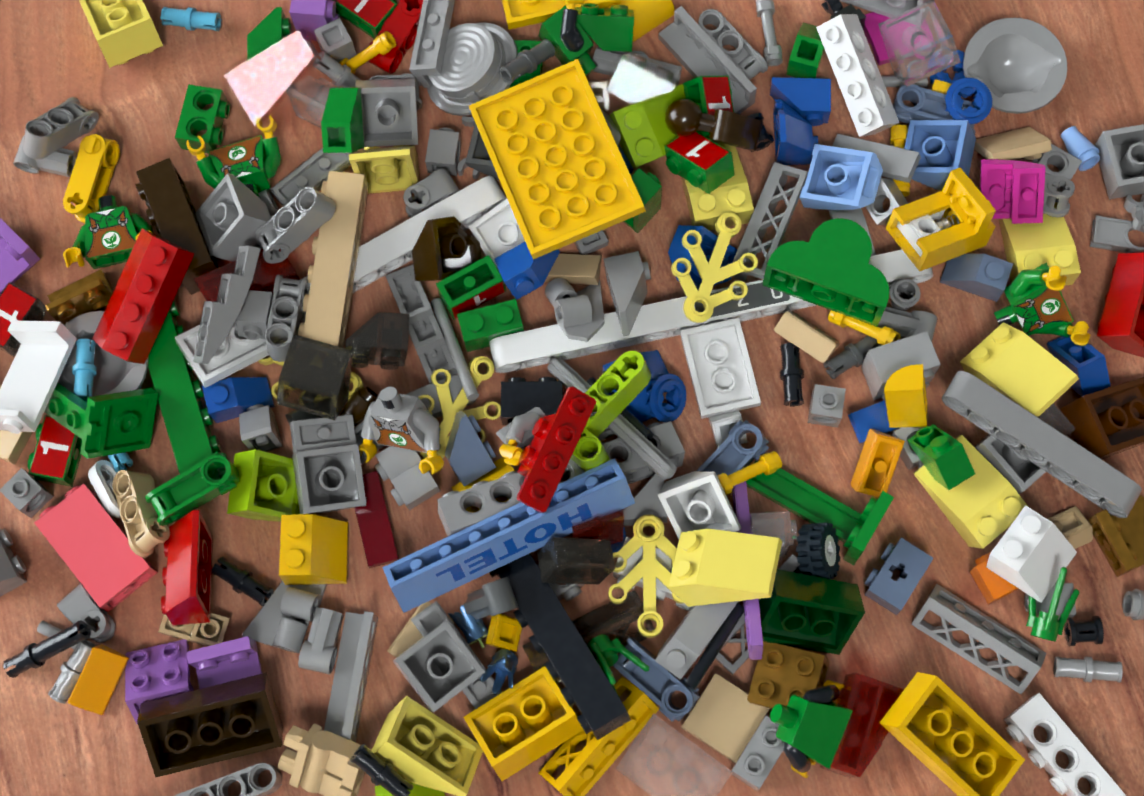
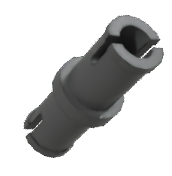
[499,39,555,84]
[823,336,882,379]

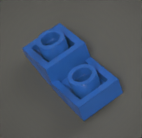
[848,400,901,444]

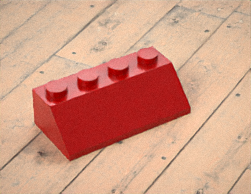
[92,228,195,364]

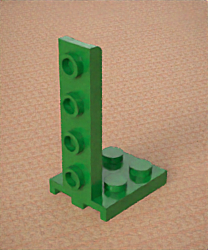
[44,382,158,459]
[746,460,894,566]

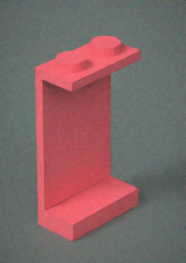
[34,484,158,612]

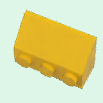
[463,666,583,781]

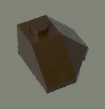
[412,216,482,281]

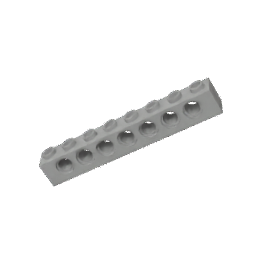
[437,421,685,537]

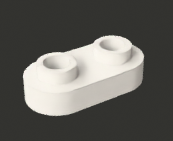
[88,460,121,518]

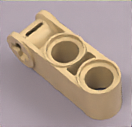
[112,470,170,557]

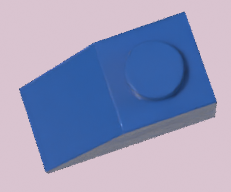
[770,77,831,126]
[494,242,560,300]
[1047,335,1111,397]
[202,377,275,423]

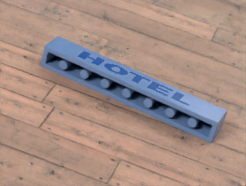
[382,458,635,613]

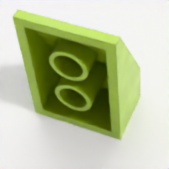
[609,84,685,169]

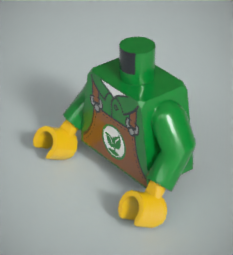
[186,115,281,197]
[63,195,154,269]
[994,263,1091,346]

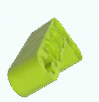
[570,351,651,471]

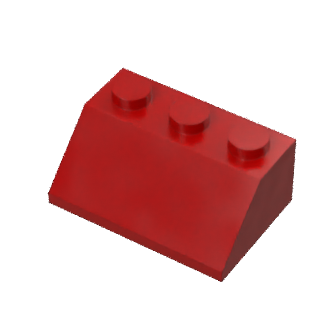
[1097,252,1144,358]
[161,510,213,625]

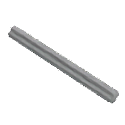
[547,357,677,480]

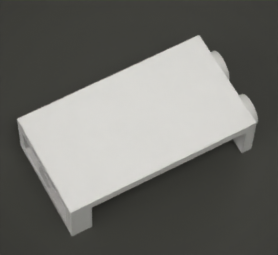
[0,320,77,434]

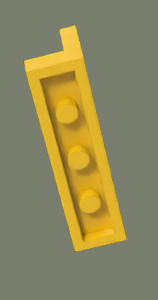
[538,676,659,796]

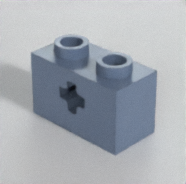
[864,538,933,615]

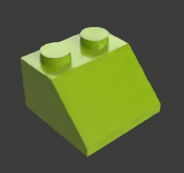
[227,449,300,522]

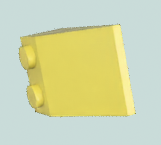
[79,0,163,68]
[681,142,754,231]
[349,145,420,194]
[999,202,1081,286]
[960,322,1079,417]
[913,435,1028,549]
[668,529,782,607]
[372,696,483,796]

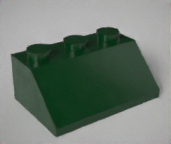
[759,569,865,655]

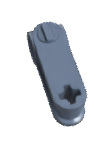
[892,83,976,135]
[697,420,770,476]
[613,636,700,722]

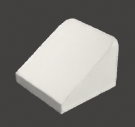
[708,411,748,448]

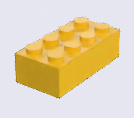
[879,672,1025,796]

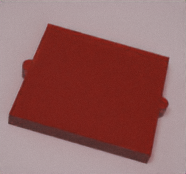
[572,510,624,557]

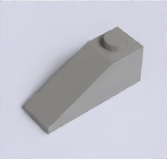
[603,251,651,336]
[655,601,738,680]

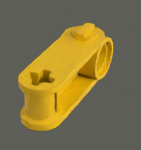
[63,134,120,224]

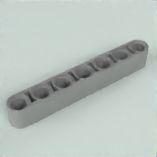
[941,371,1142,518]

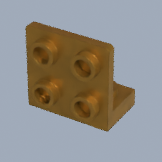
[45,269,113,325]
[1088,495,1144,577]
[747,641,830,709]

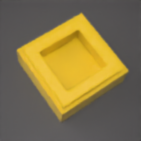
[486,614,522,652]

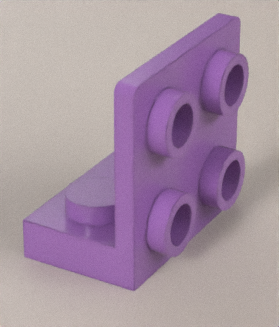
[0,218,40,295]
[186,636,262,689]
[125,639,194,724]

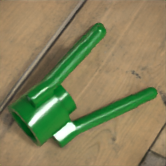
[1026,567,1080,642]
[587,634,650,698]

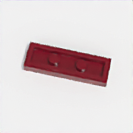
[355,471,399,568]

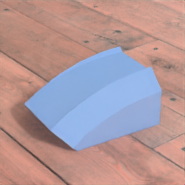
[800,144,883,210]

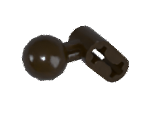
[665,99,763,151]

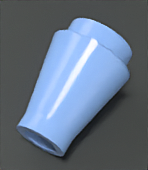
[1060,126,1100,171]

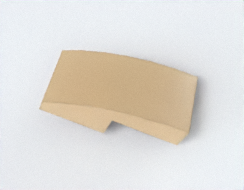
[158,613,230,646]

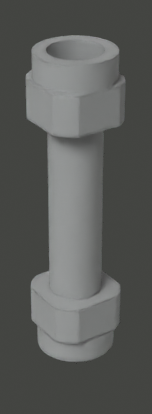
[755,0,783,67]

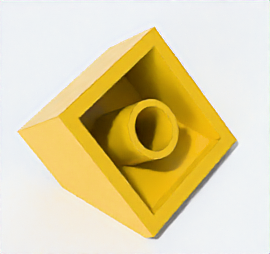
[279,514,349,585]

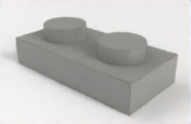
[290,415,356,453]

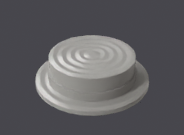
[963,18,1067,114]
[427,22,518,116]
[58,311,149,396]

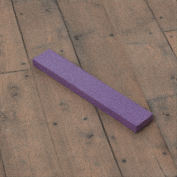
[732,481,763,660]

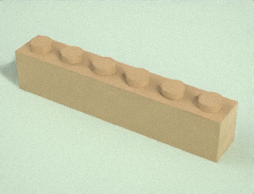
[298,171,369,355]

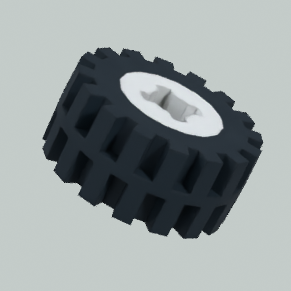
[796,523,841,579]

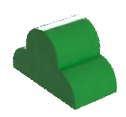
[762,218,889,327]

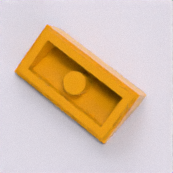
[851,429,905,498]
[68,644,129,715]

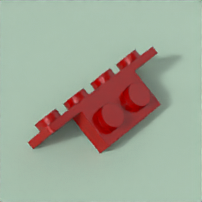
[517,386,596,513]

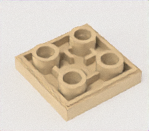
[974,127,1052,160]
[681,673,770,763]

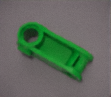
[145,451,239,526]

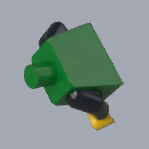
[538,0,598,76]
[770,680,853,778]

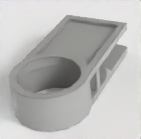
[1090,215,1144,253]

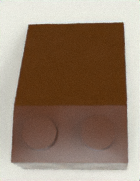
[1060,377,1144,460]

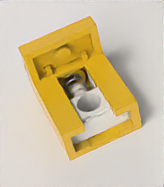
[886,168,996,272]

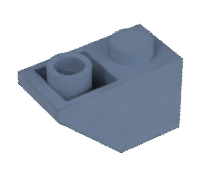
[444,410,496,486]

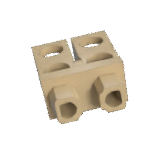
[277,724,372,796]

